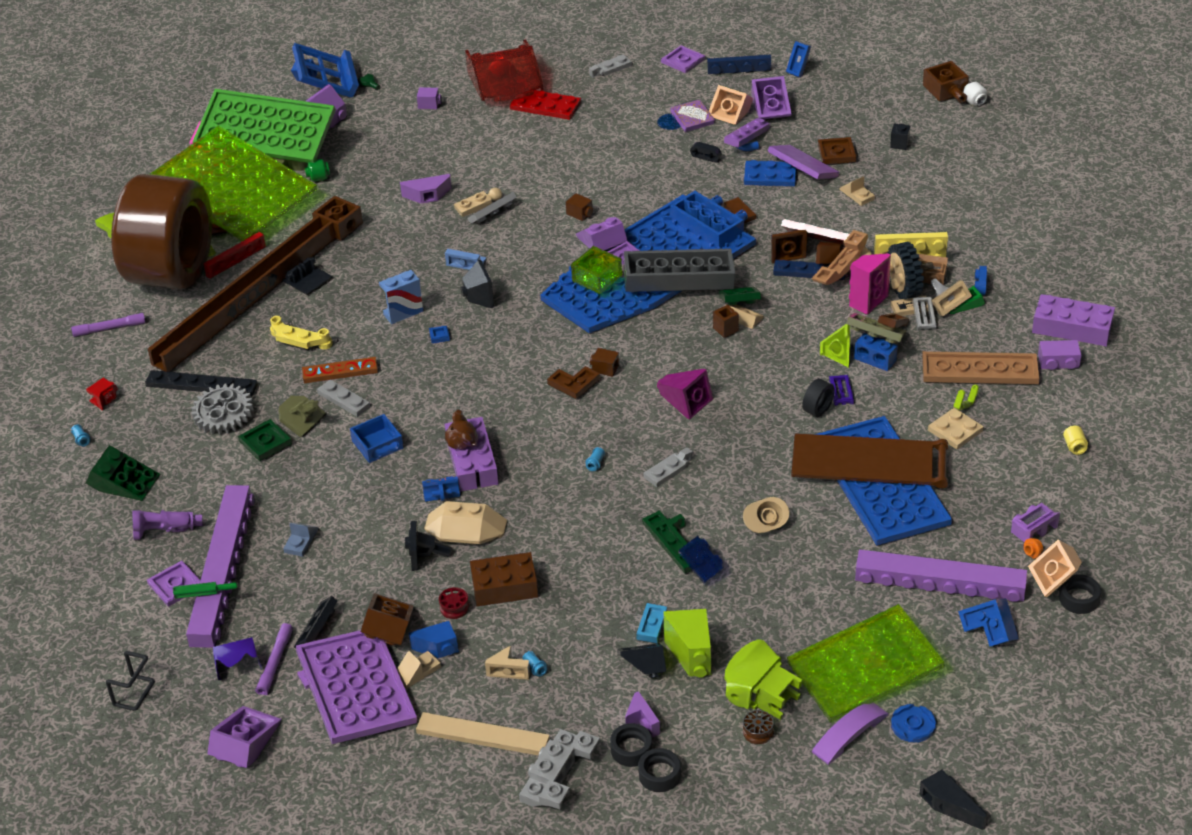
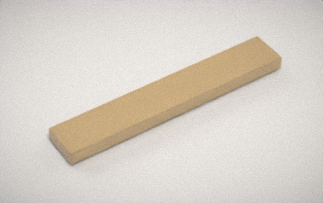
[416,712,550,755]

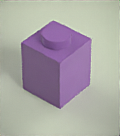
[417,87,442,109]

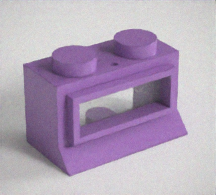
[1011,503,1060,542]

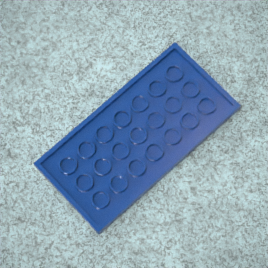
[815,416,952,546]

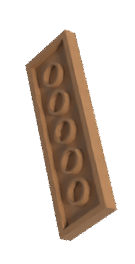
[922,351,1039,384]

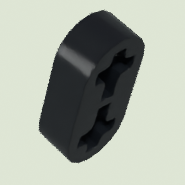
[690,142,722,163]

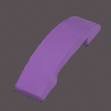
[812,701,888,765]

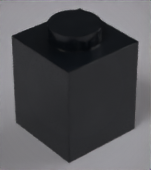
[890,123,911,150]

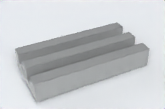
[912,297,936,331]

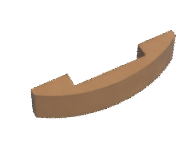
[812,230,868,285]

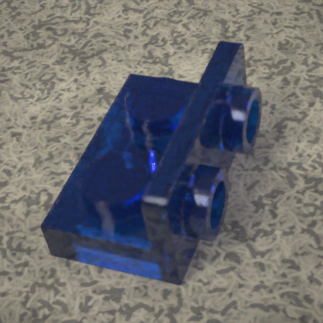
[678,535,724,584]

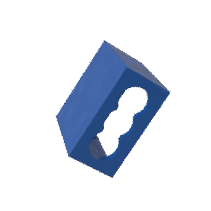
[350,414,403,463]

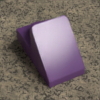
[625,691,660,738]

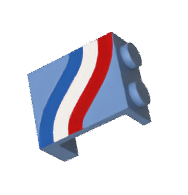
[379,270,423,324]

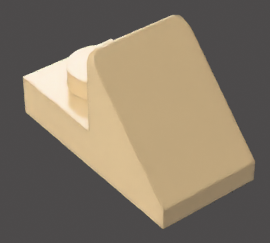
[840,176,875,206]
[485,646,530,680]
[397,651,441,689]

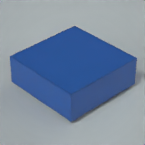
[429,326,450,343]

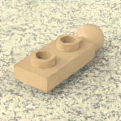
[454,188,502,217]

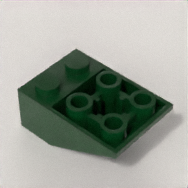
[85,445,160,501]

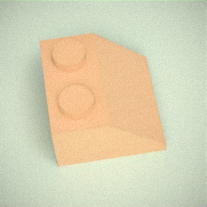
[709,85,754,125]
[1028,540,1082,597]

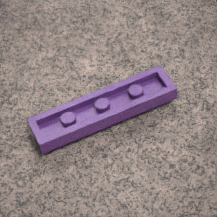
[724,118,770,147]

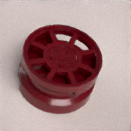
[439,587,469,619]

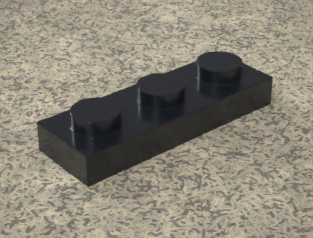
[294,596,338,649]

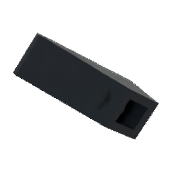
[919,769,987,830]

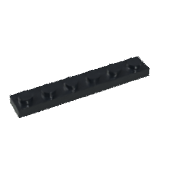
[145,370,258,397]

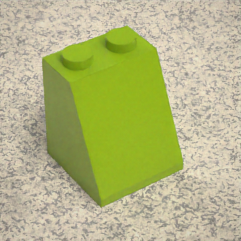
[663,609,711,677]

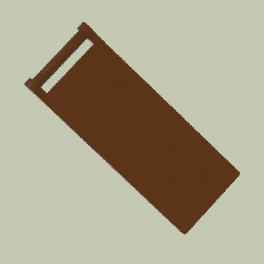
[791,433,948,489]

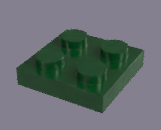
[719,286,761,305]
[238,419,292,462]

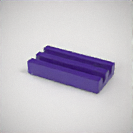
[829,375,854,405]

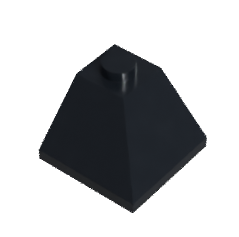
[460,260,494,308]
[617,643,666,678]

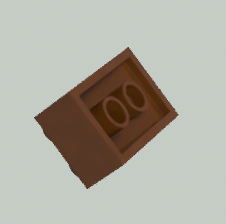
[360,593,414,646]

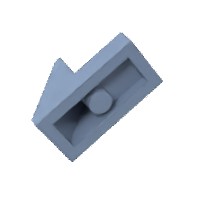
[283,523,319,557]

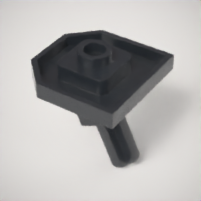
[405,521,452,571]

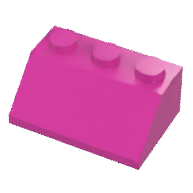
[849,253,891,314]

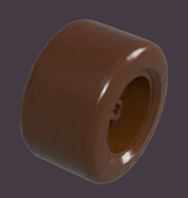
[111,174,212,290]

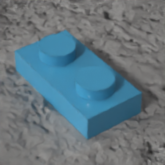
[636,603,667,643]

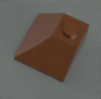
[771,229,807,264]

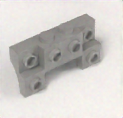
[519,729,600,809]

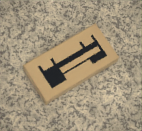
[891,295,929,316]

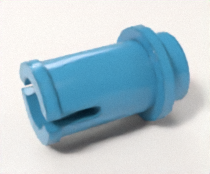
[71,424,90,447]
[585,447,605,471]
[522,651,547,677]

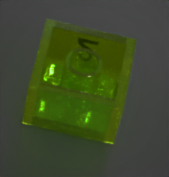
[571,246,622,294]

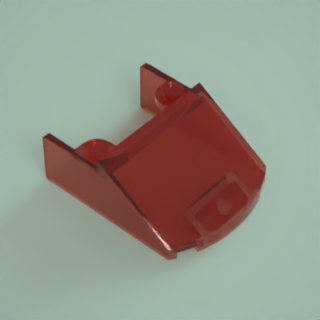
[465,39,544,101]

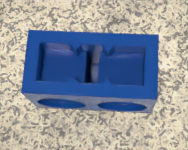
[854,333,898,371]

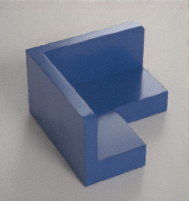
[958,598,1019,647]

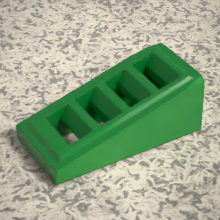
[949,286,985,314]

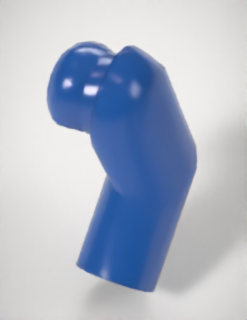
[736,141,759,152]

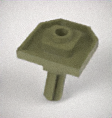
[278,396,326,437]

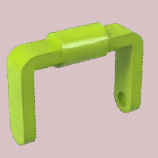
[953,384,979,410]

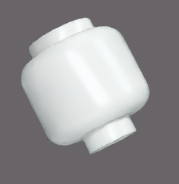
[963,82,987,106]

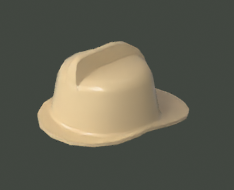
[743,497,789,533]

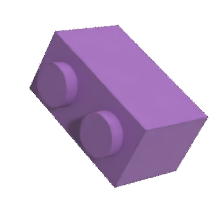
[1038,340,1081,370]

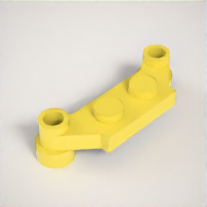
[270,316,333,349]

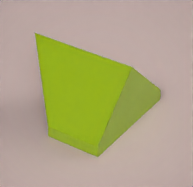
[820,324,850,368]

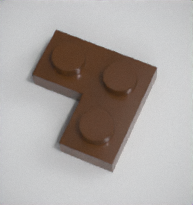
[547,366,600,399]

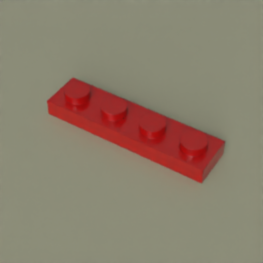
[204,232,266,279]

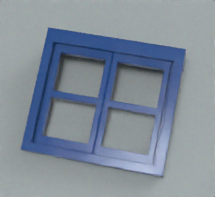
[292,43,359,97]

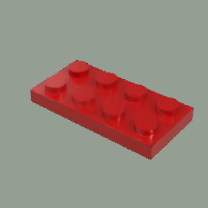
[510,88,581,120]

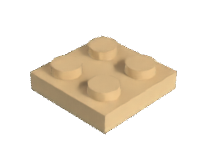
[928,408,984,449]

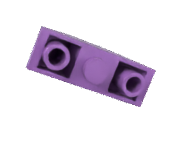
[400,174,452,204]

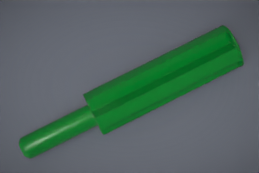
[173,582,238,599]

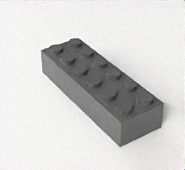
[623,249,735,292]

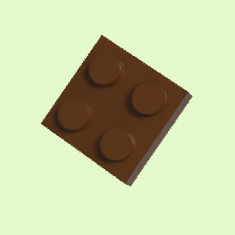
[818,137,856,164]

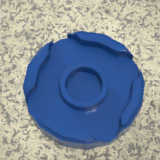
[891,704,936,742]

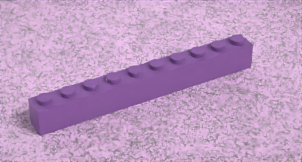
[186,485,254,648]

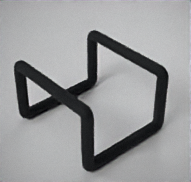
[106,651,155,711]

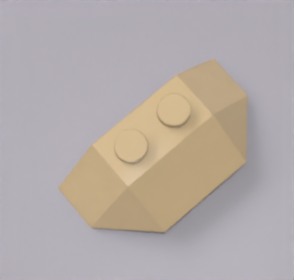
[425,501,507,544]

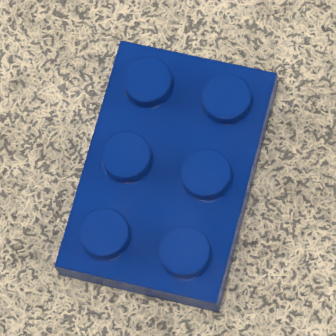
[744,160,796,186]

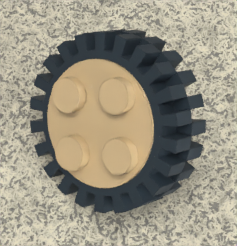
[887,242,934,300]

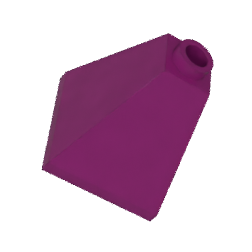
[657,369,713,420]

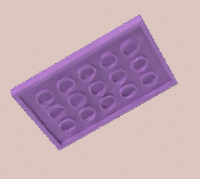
[296,630,417,744]

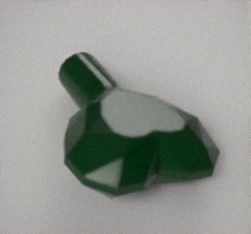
[357,74,380,91]

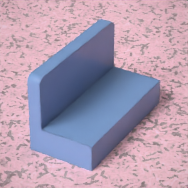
[445,249,486,270]

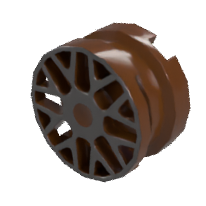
[743,710,774,744]

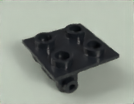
[283,257,332,295]

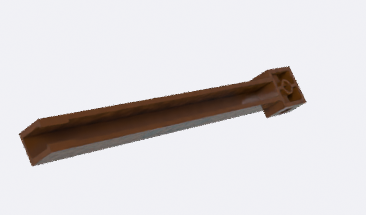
[147,195,363,372]

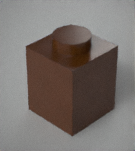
[565,193,593,221]
[713,305,739,338]
[590,348,619,377]

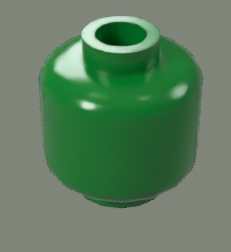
[305,159,330,182]

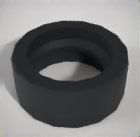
[802,378,835,417]
[1059,574,1101,614]
[610,723,652,767]
[638,748,681,792]

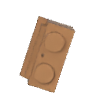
[916,253,948,285]

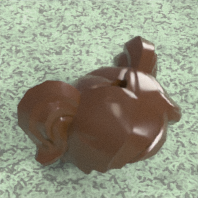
[445,409,478,450]

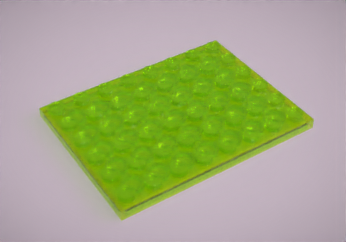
[150,125,317,241]

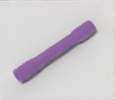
[71,313,145,337]
[255,623,293,695]

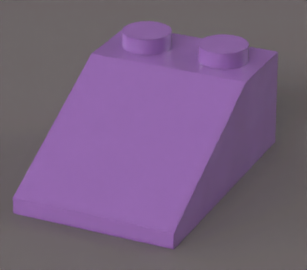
[751,76,791,119]
[576,217,627,254]
[207,706,281,768]

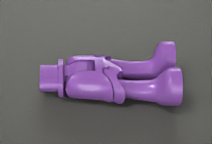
[132,510,202,540]

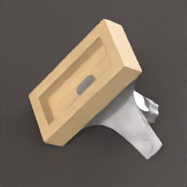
[931,278,972,316]

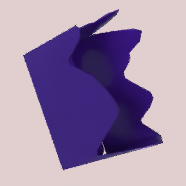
[213,637,262,680]

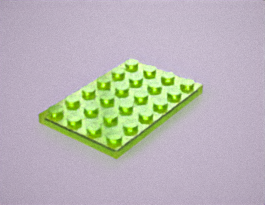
[787,604,945,723]

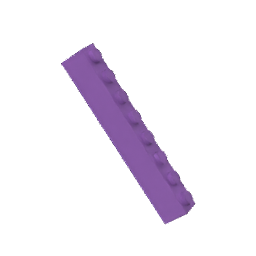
[855,549,1027,602]

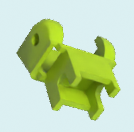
[724,639,802,719]

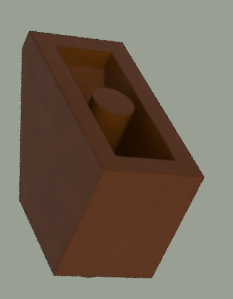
[816,241,844,264]

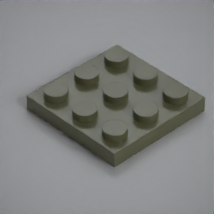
[846,313,907,344]

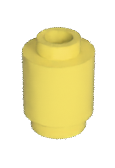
[1063,426,1088,455]

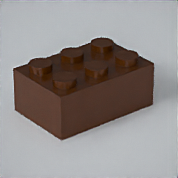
[470,552,538,607]

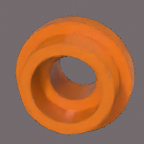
[1024,538,1043,559]

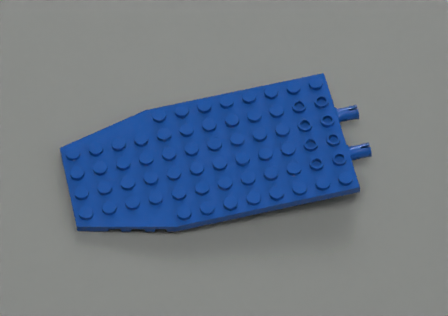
[540,191,756,333]

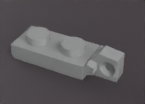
[589,55,632,78]
[643,447,693,487]

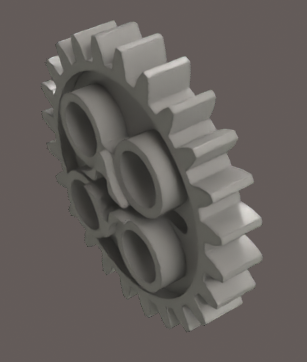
[191,384,254,435]

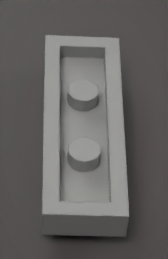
[467,192,516,224]
[317,379,370,417]

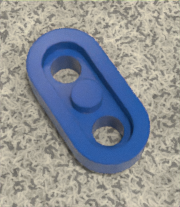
[975,266,987,296]

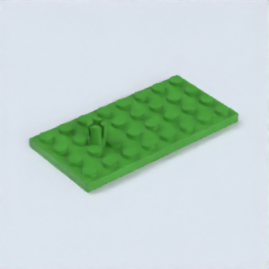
[193,89,336,163]

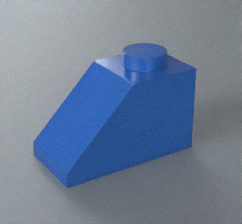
[408,621,459,658]

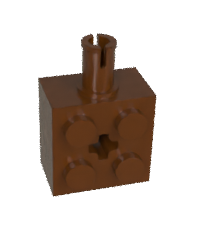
[923,61,969,103]

